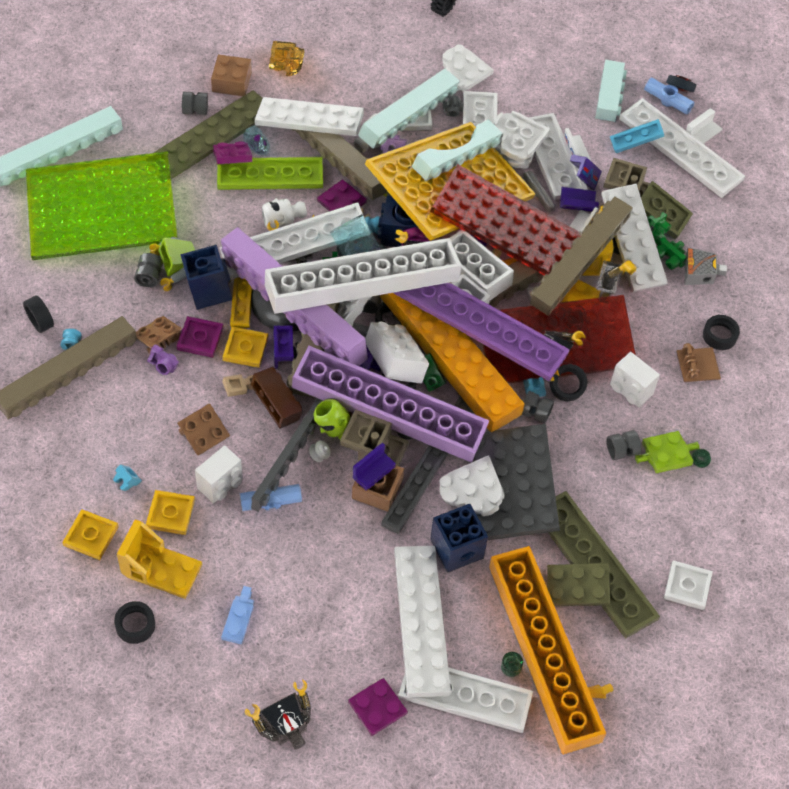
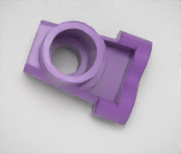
[147,344,179,375]

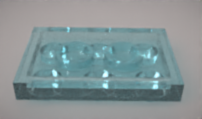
[330,214,381,256]

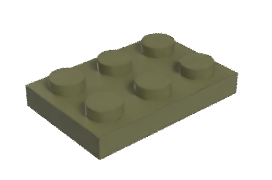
[640,181,693,239]
[547,563,610,606]

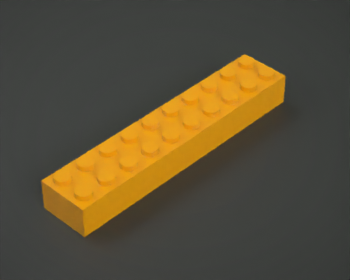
[380,293,525,433]
[489,546,606,755]

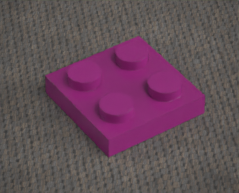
[213,141,252,164]
[317,179,367,212]
[176,316,224,358]
[348,678,408,736]

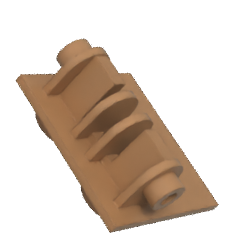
[136,316,182,354]
[676,343,721,382]
[177,403,230,456]

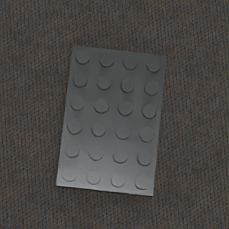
[472,423,560,540]

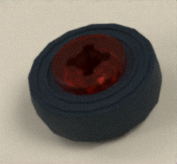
[666,75,697,93]

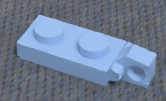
[221,586,254,645]

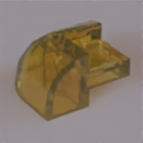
[269,41,305,76]

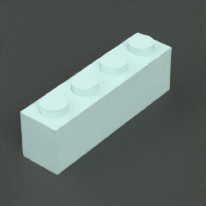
[595,60,627,122]

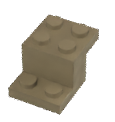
[603,158,661,196]
[340,409,409,466]

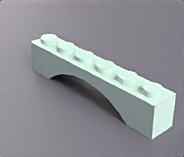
[412,119,502,181]

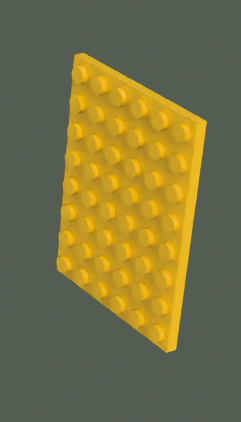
[365,122,535,241]

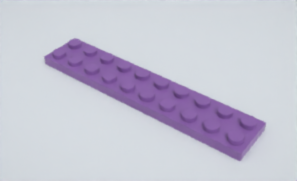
[394,283,569,381]

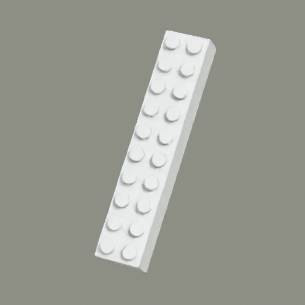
[265,238,462,314]

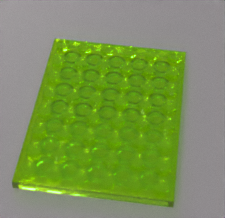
[26,151,178,260]

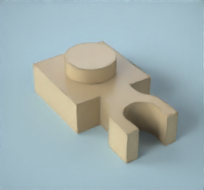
[222,374,253,397]

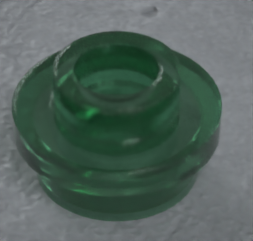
[692,449,711,468]

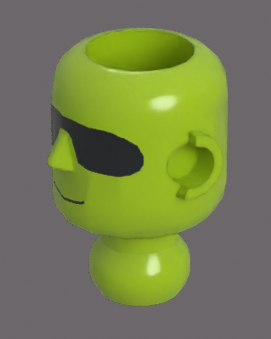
[313,398,351,439]

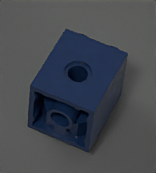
[378,196,419,247]
[180,244,232,310]
[430,503,488,573]

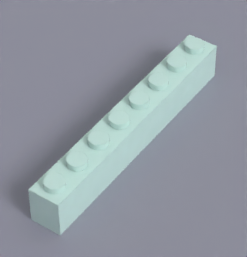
[358,68,460,149]
[0,106,123,187]

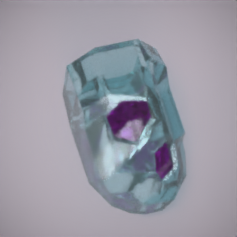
[243,125,270,155]

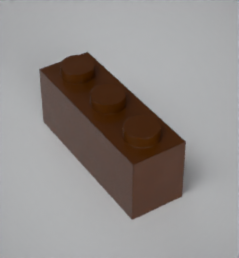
[250,366,303,429]

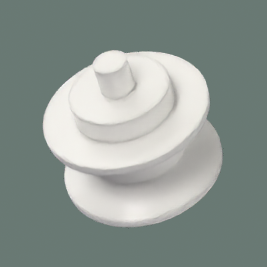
[309,440,330,462]

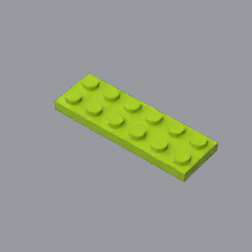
[217,157,323,190]

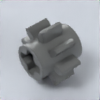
[443,95,464,117]

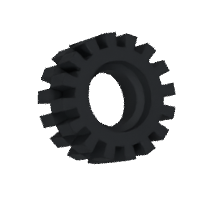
[430,0,457,17]

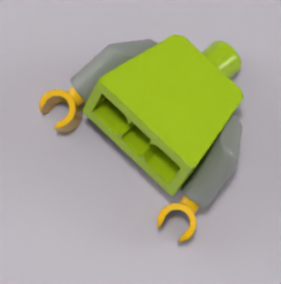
[149,237,195,291]

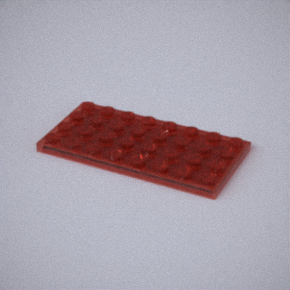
[430,164,581,275]
[483,295,636,384]

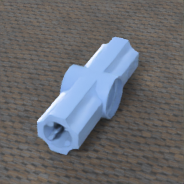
[644,77,695,115]
[240,484,302,511]

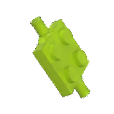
[635,431,700,474]

